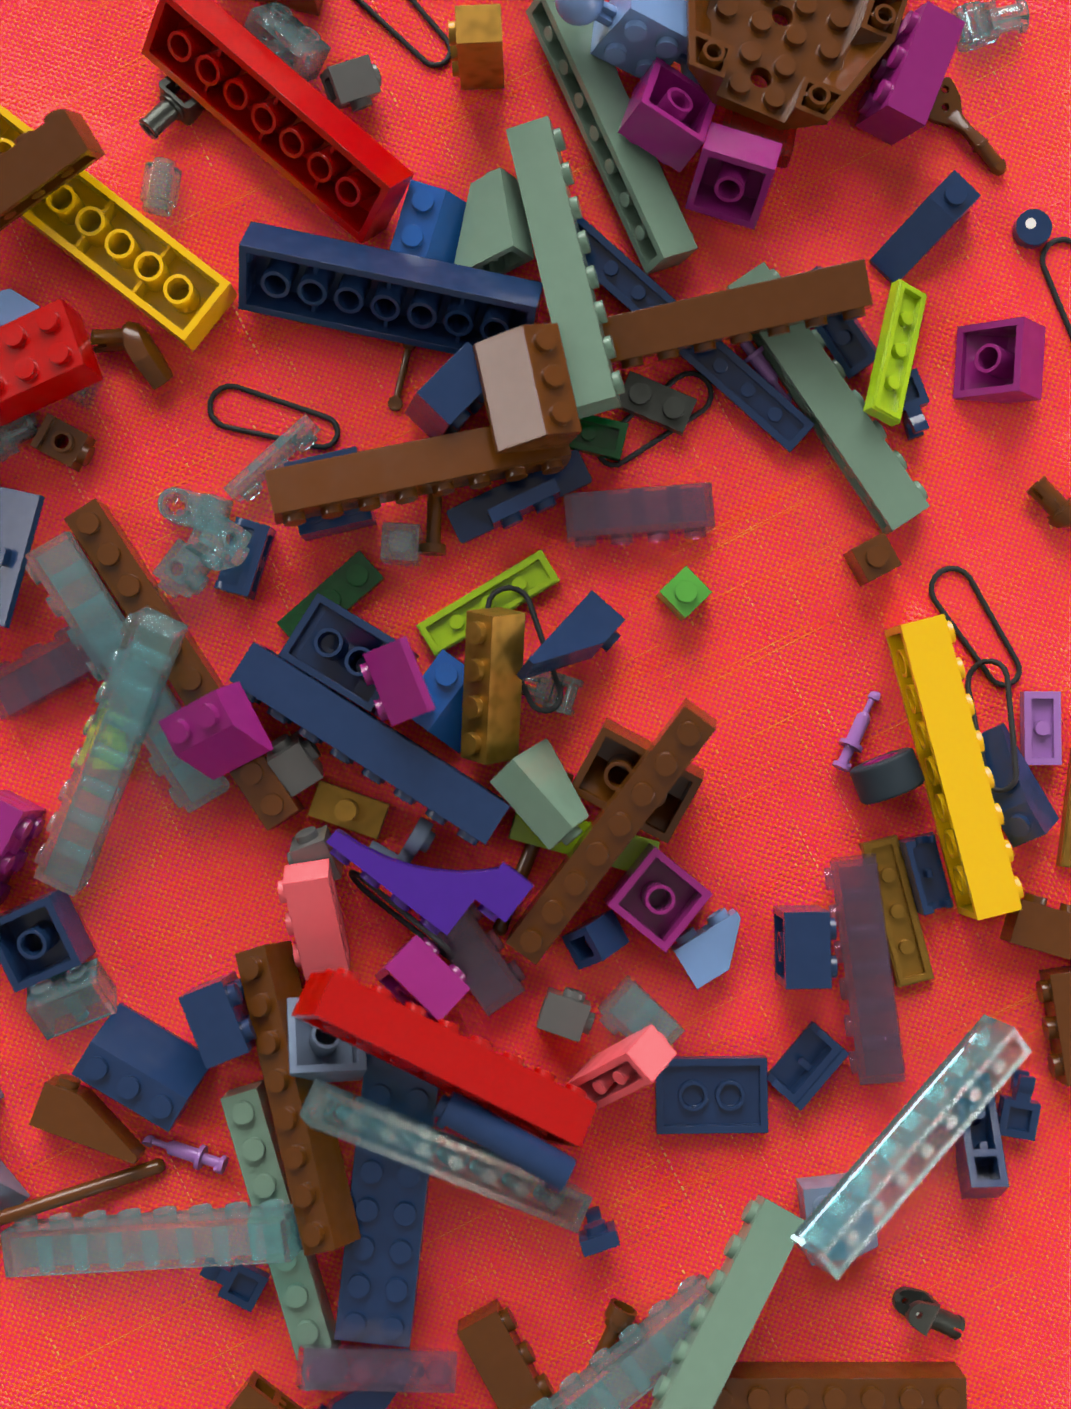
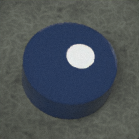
[1012,209,1052,249]

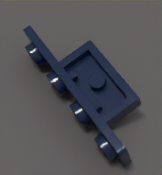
[446,450,592,544]

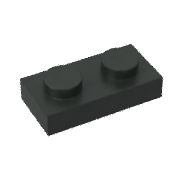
[618,371,697,436]

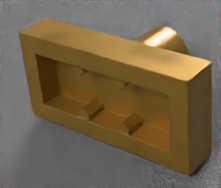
[308,780,390,839]

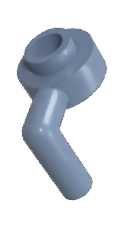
[369,817,436,863]

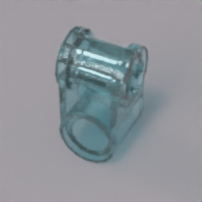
[158,487,233,538]

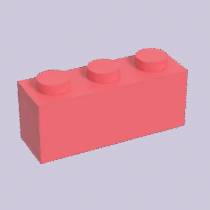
[277,858,351,980]
[568,1024,677,1111]

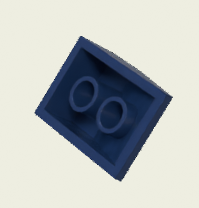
[278,593,419,718]

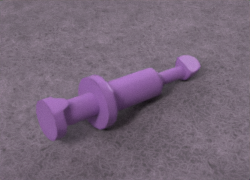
[739,342,792,402]
[832,691,881,772]
[142,1135,229,1175]

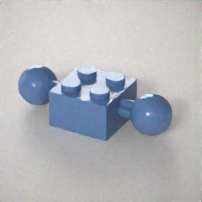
[555,0,700,85]

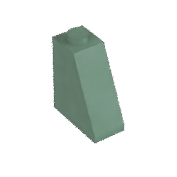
[454,167,534,274]
[490,738,589,850]

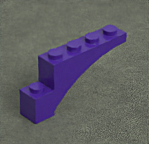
[327,829,533,935]

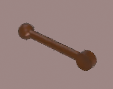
[388,344,416,412]

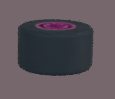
[850,748,925,805]

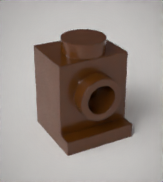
[30,413,96,472]

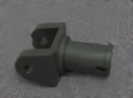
[139,76,205,140]
[892,1286,965,1340]

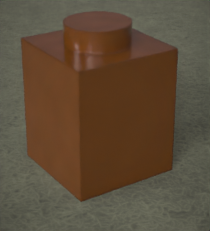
[843,532,902,586]

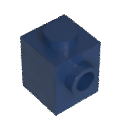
[562,909,630,970]

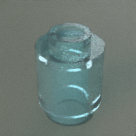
[140,157,182,216]

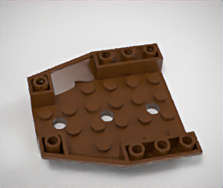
[687,0,908,130]

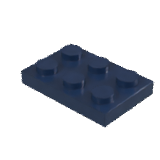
[655,1055,768,1134]

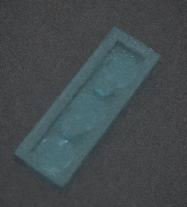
[223,414,321,502]

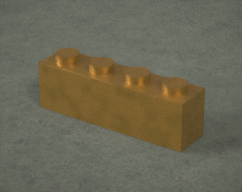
[461,607,526,765]

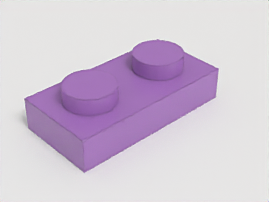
[1020,691,1062,765]

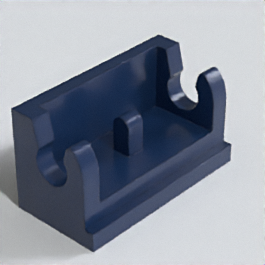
[214,517,276,600]
[898,832,954,915]
[767,1021,849,1111]

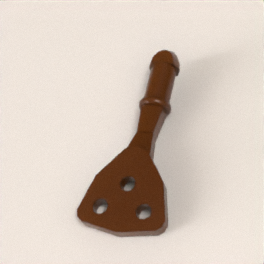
[928,77,1007,176]

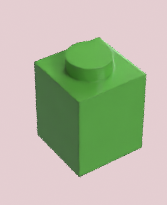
[656,566,712,622]

